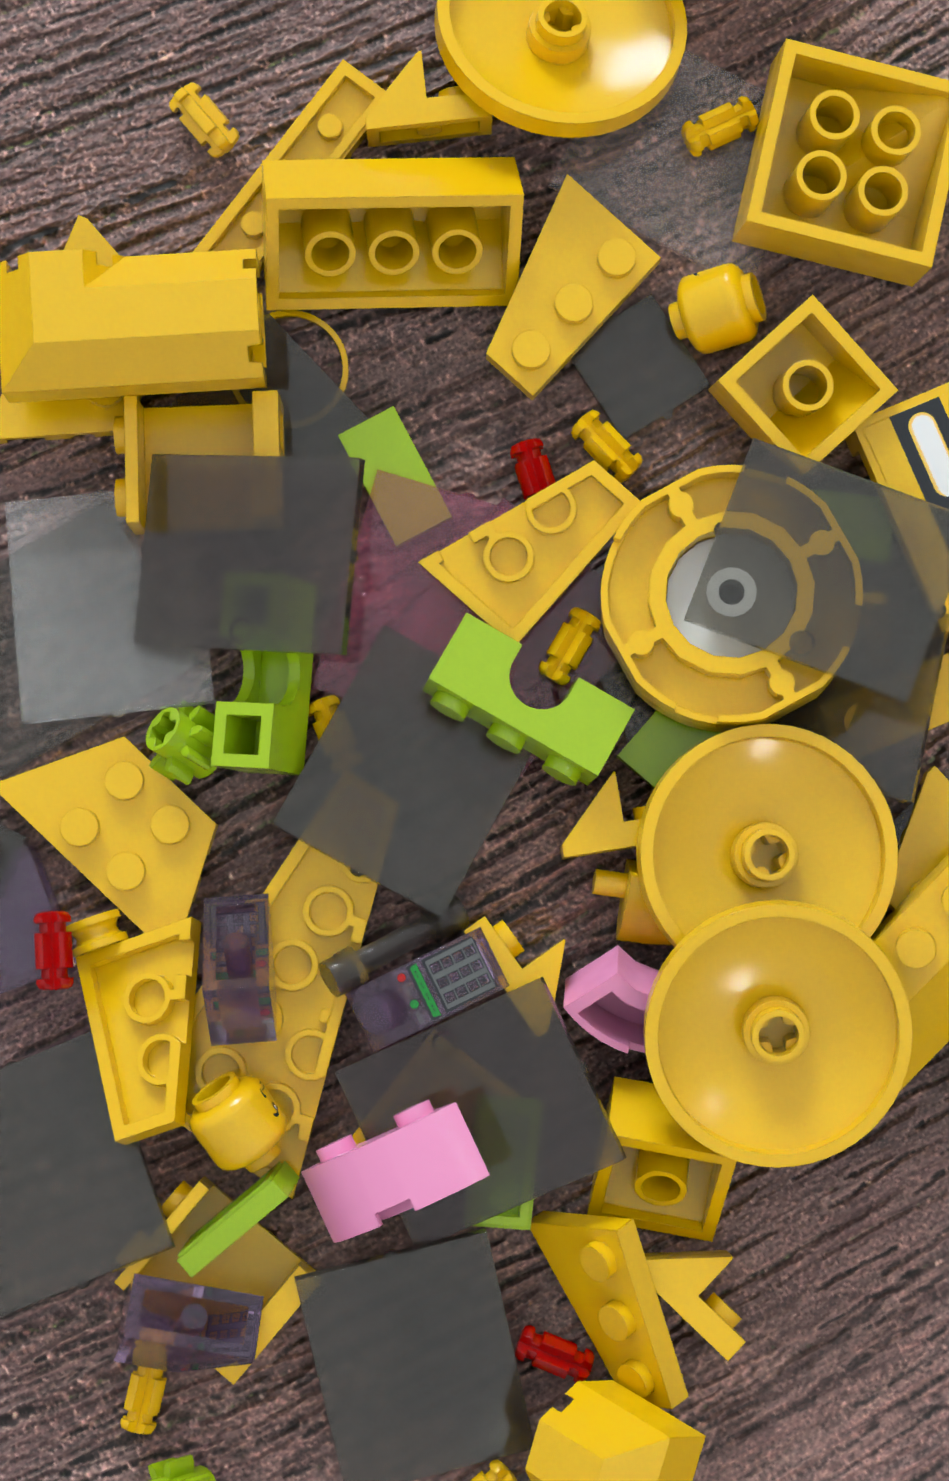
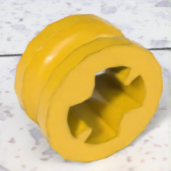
[66,908,129,958]

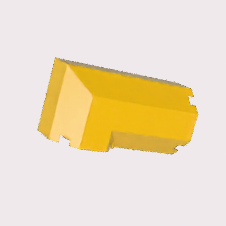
[0,249,267,403]
[525,1380,706,1481]

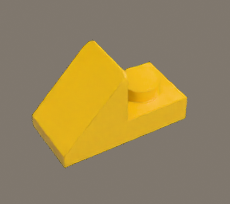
[365,51,492,148]
[560,771,645,860]
[463,916,565,1037]
[644,1250,746,1361]

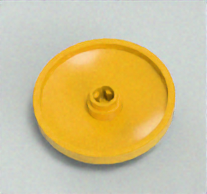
[434,0,687,138]
[636,724,898,947]
[643,900,913,1168]

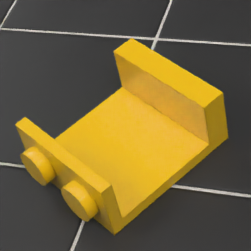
[113,390,287,535]
[114,1176,322,1385]

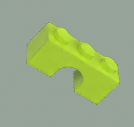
[211,573,319,776]
[422,612,635,786]

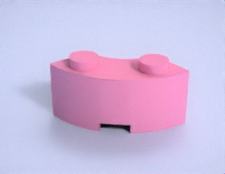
[563,945,659,1054]
[301,1099,490,1243]

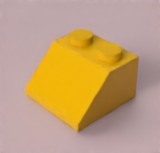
[708,294,898,477]
[587,1076,737,1242]

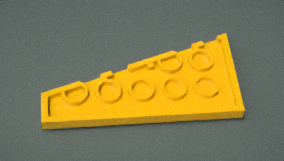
[183,769,400,1199]

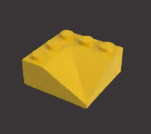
[732,38,949,287]

